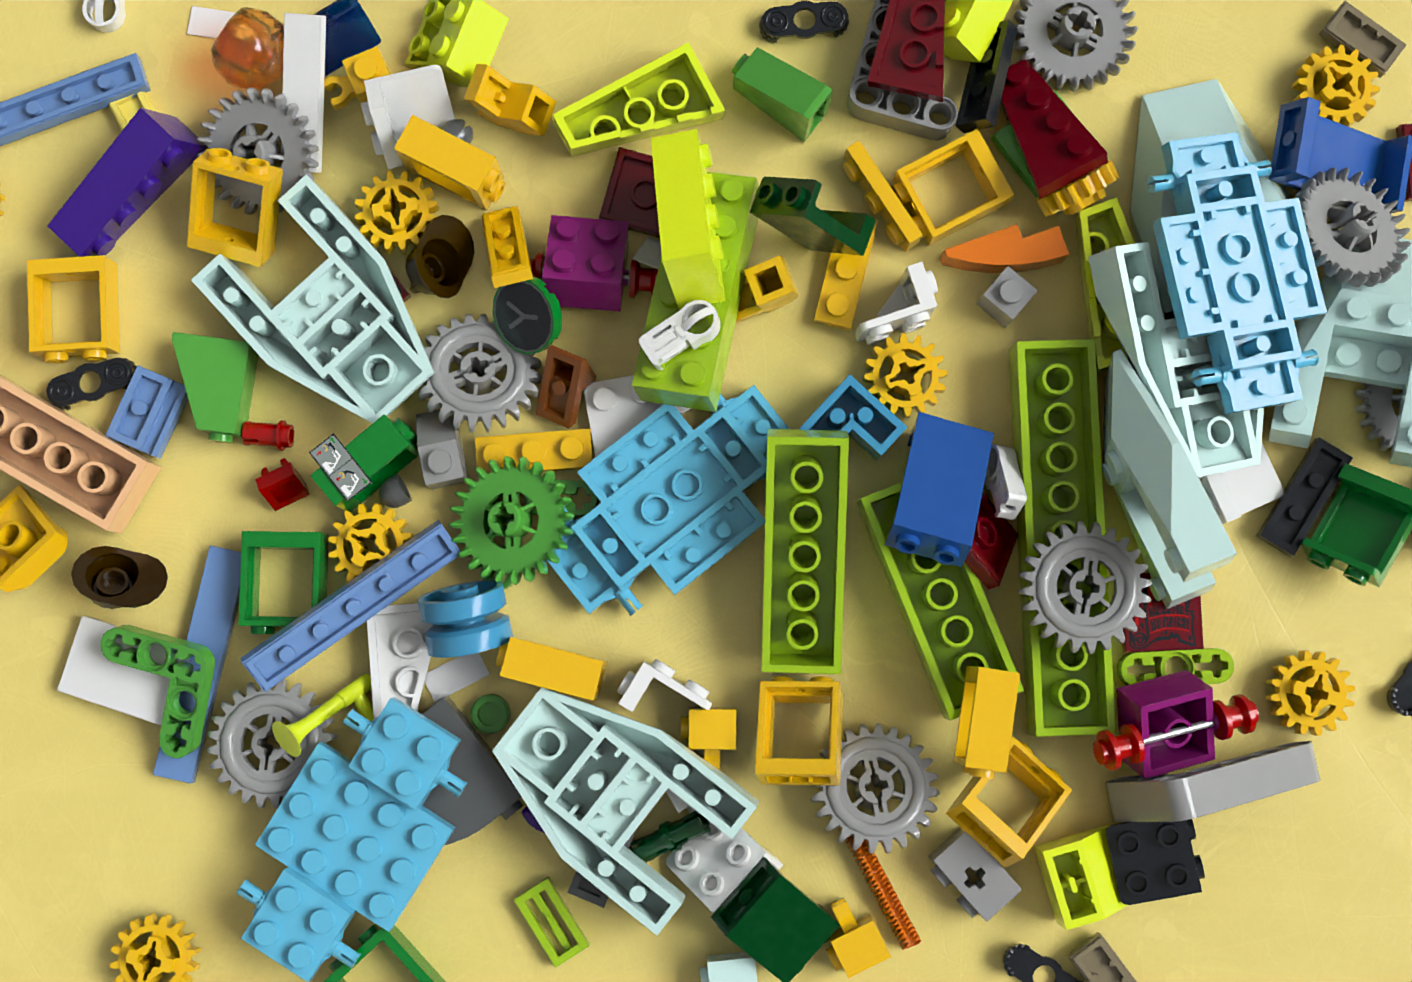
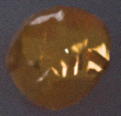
[211,7,284,90]

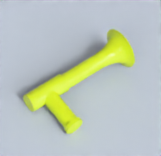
[272,673,374,757]

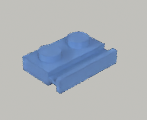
[105,365,188,459]

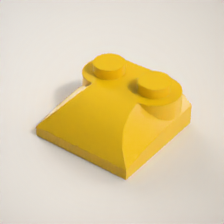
[0,484,68,593]

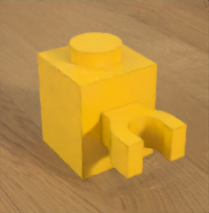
[324,46,391,110]
[681,708,736,770]
[825,897,891,978]

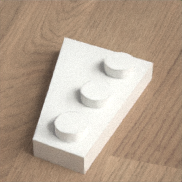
[584,375,692,457]
[367,603,433,719]

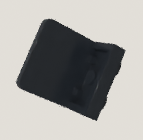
[1105,819,1205,905]

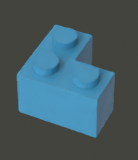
[798,374,907,461]

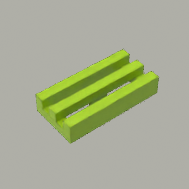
[514,877,590,968]

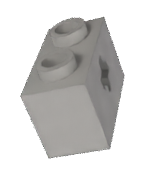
[928,827,1022,922]

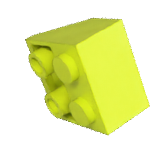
[405,0,509,87]
[944,0,1013,63]
[1034,824,1127,930]

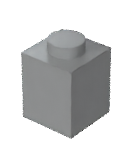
[976,266,1038,328]

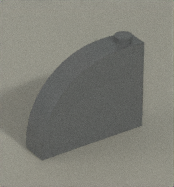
[422,696,524,845]

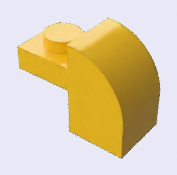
[464,64,557,136]
[736,255,798,323]

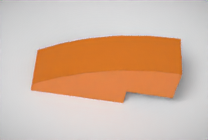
[940,224,1069,273]

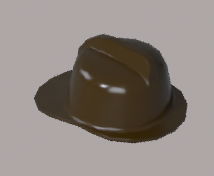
[405,215,474,298]
[71,546,168,609]

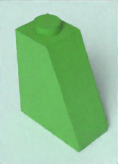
[732,47,833,142]
[172,332,258,444]

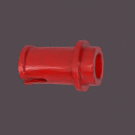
[242,420,295,451]

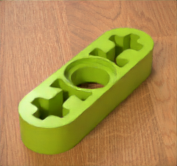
[1117,648,1234,686]

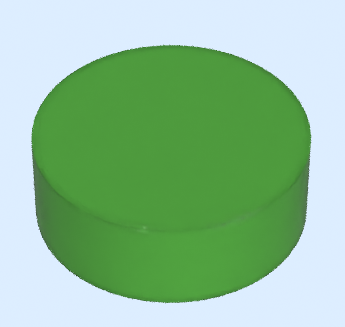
[470,694,511,734]

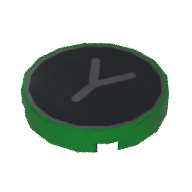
[492,277,562,354]

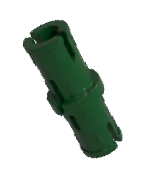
[630,810,711,863]

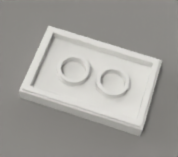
[57,616,190,725]

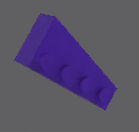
[47,108,208,257]

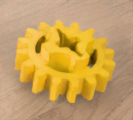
[1292,45,1380,127]
[1036,159,1120,217]
[354,170,439,255]
[862,333,948,419]
[328,503,414,582]
[1265,650,1356,736]
[109,913,201,982]

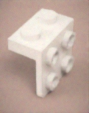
[361,65,455,169]
[855,262,938,345]
[1198,444,1284,524]
[617,658,713,712]
[666,821,783,913]

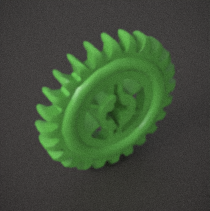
[448,456,574,585]

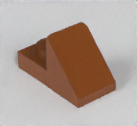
[536,345,596,429]

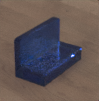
[313,0,381,76]

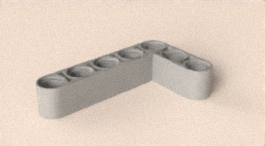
[847,0,958,141]
[1105,741,1320,822]

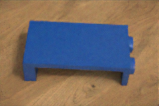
[1269,97,1412,214]
[885,412,994,567]

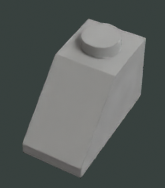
[416,409,469,490]

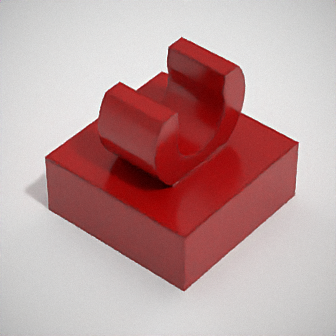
[255,458,310,511]

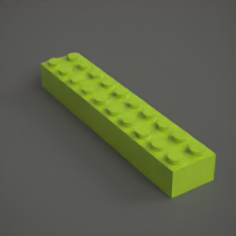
[1009,339,1116,737]

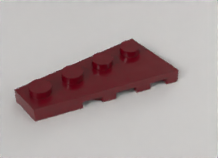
[867,0,945,102]
[1000,60,1108,200]

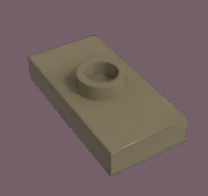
[1319,1,1407,78]
[1067,932,1137,982]

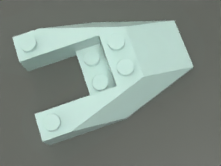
[1129,79,1290,320]
[191,174,435,424]
[1268,238,1412,467]
[1088,242,1264,477]
[1102,349,1237,609]
[492,687,759,936]

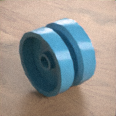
[418,580,513,658]

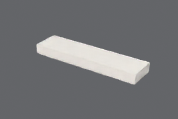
[281,13,326,173]

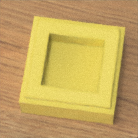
[109,91,157,131]

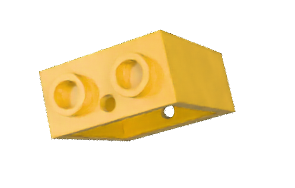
[394,114,506,211]
[891,128,1014,246]
[187,148,283,267]
[27,255,120,363]
[496,637,608,701]
[953,666,1020,779]
[755,676,843,786]
[946,736,1072,868]

